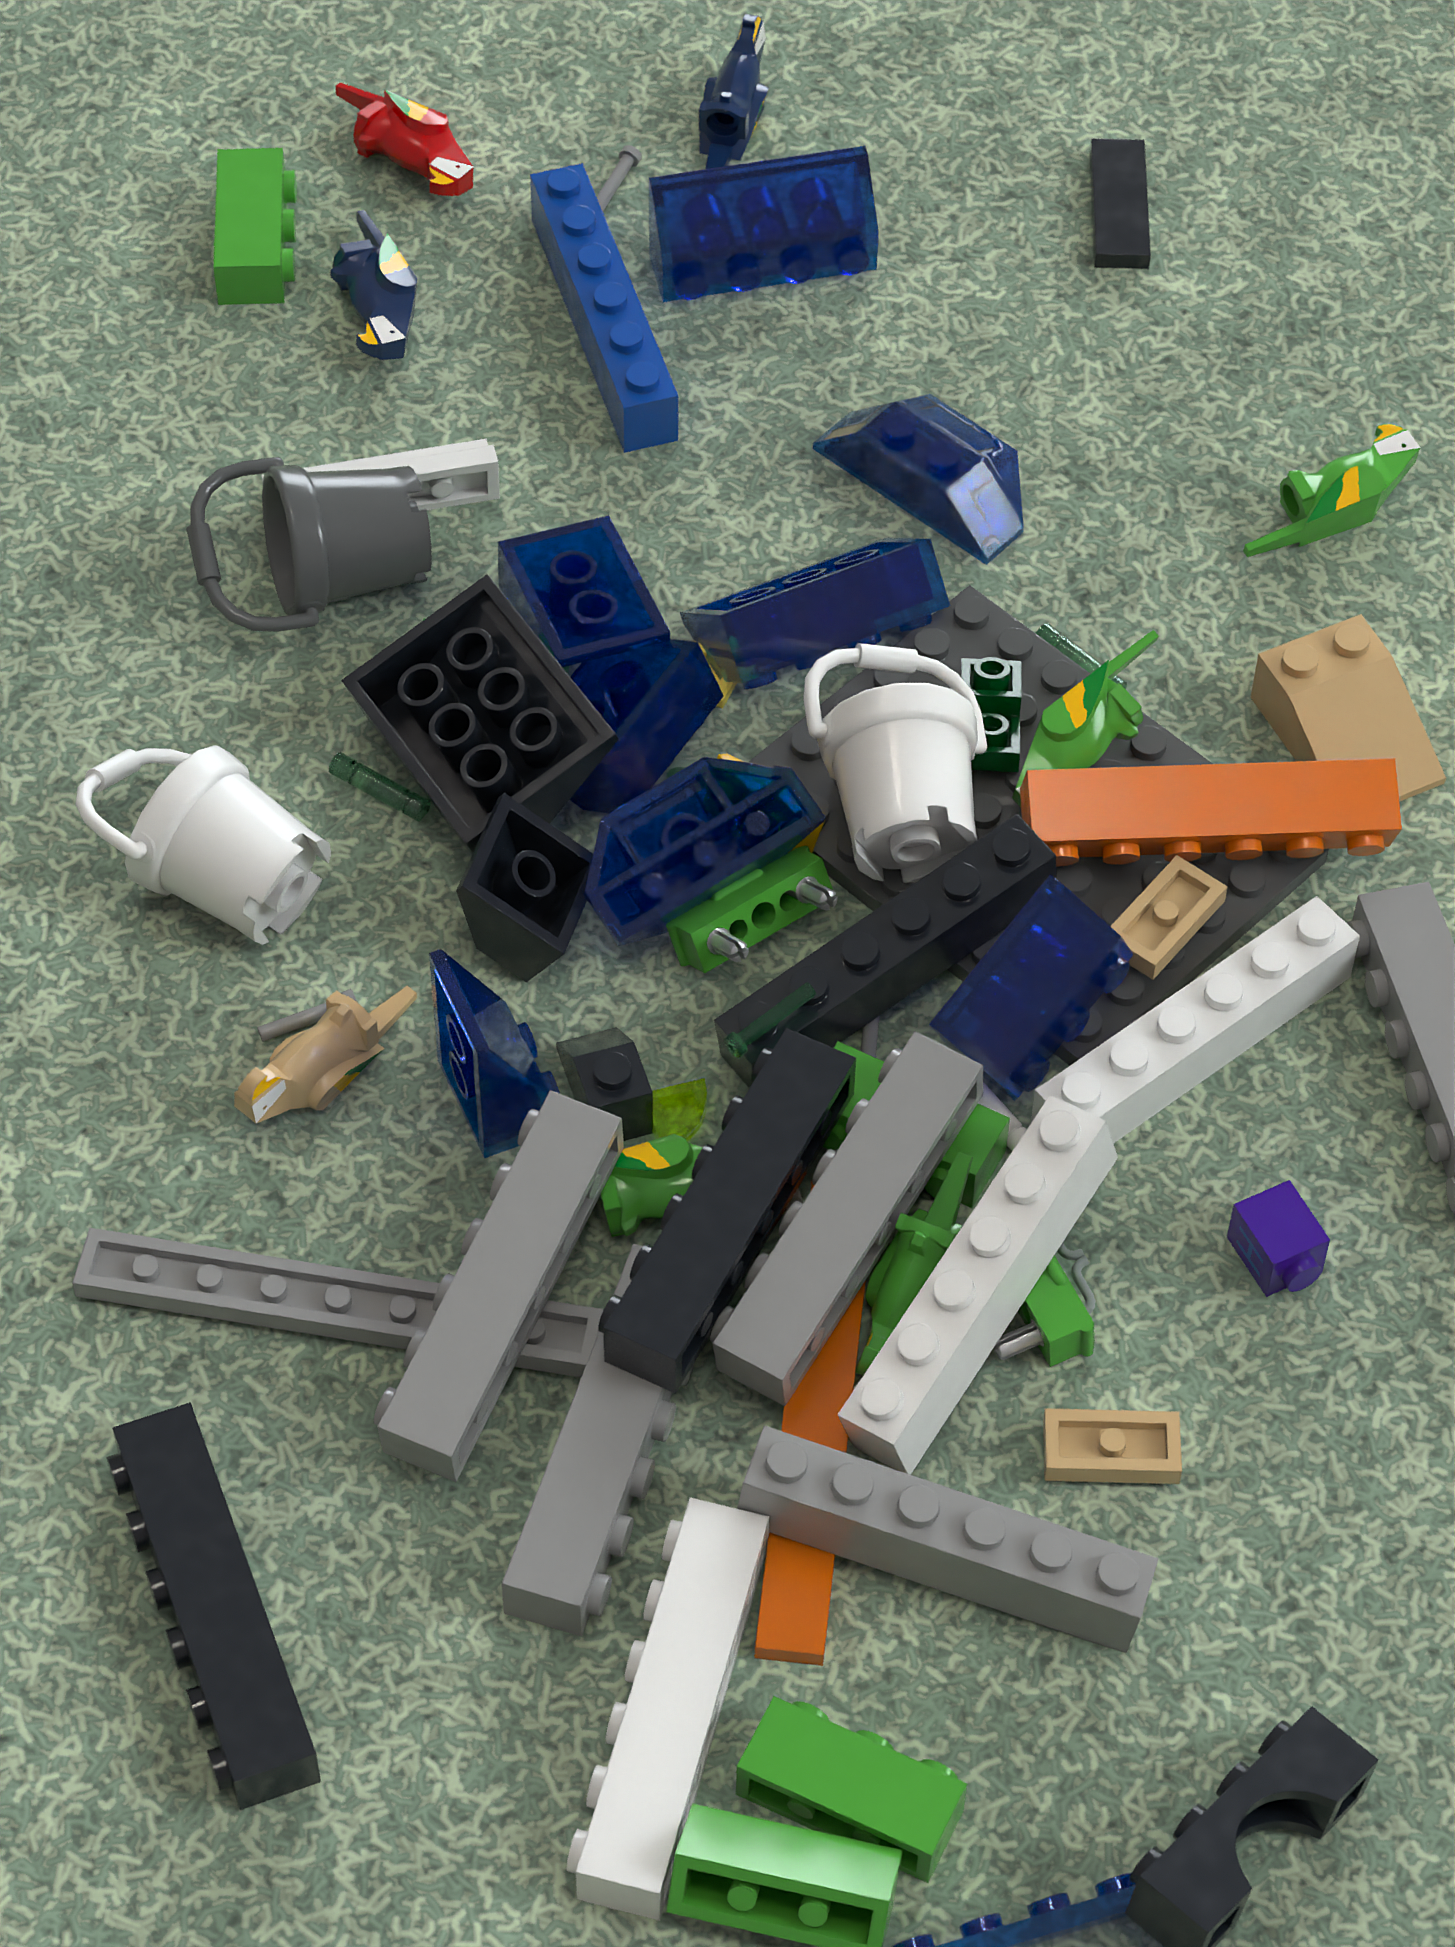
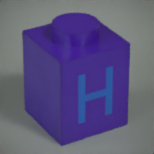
[1227,1180,1330,1297]

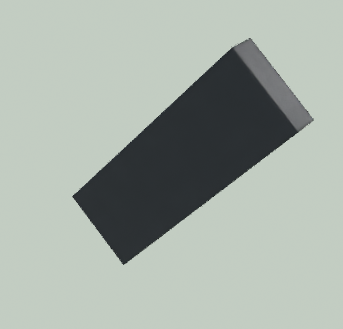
[1090,138,1151,269]

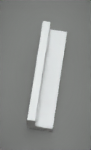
[262,439,500,510]

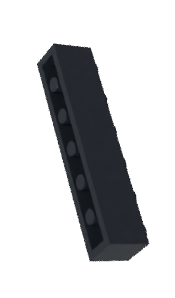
[714,814,1058,1088]
[598,1028,856,1394]
[106,1402,321,1810]

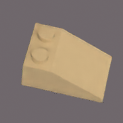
[1251,614,1446,802]

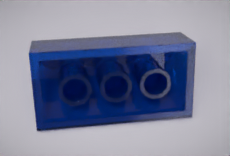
[649,146,879,302]
[680,538,951,690]

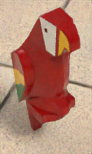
[335,82,474,196]

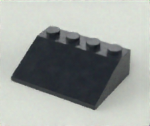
[341,574,619,855]

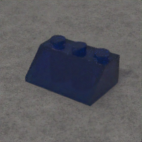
[570,632,724,816]
[929,875,1134,1101]

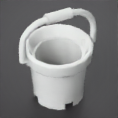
[803,643,987,883]
[76,745,331,945]

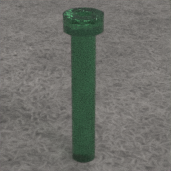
[723,982,816,1059]

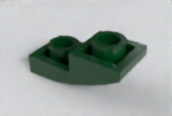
[960,657,1022,772]

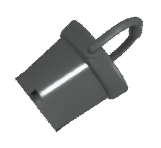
[186,457,432,632]

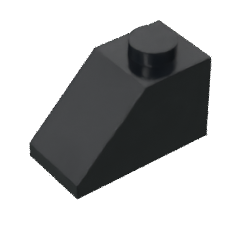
[556,1027,653,1141]

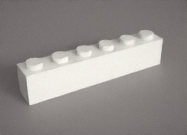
[1031,896,1360,1144]
[838,1094,1118,1475]
[566,1497,769,1921]

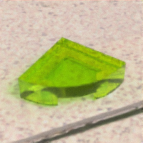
[652,1078,707,1141]

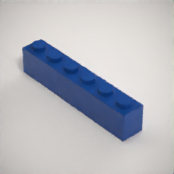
[530,163,678,453]

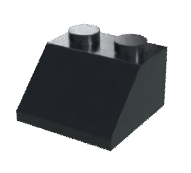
[456,793,604,982]

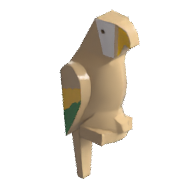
[234,986,417,1124]

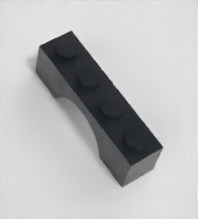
[1124,1706,1379,1947]

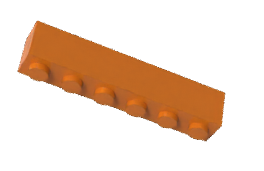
[1020,758,1402,867]

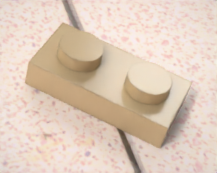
[1102,855,1228,980]
[1043,1408,1182,1484]

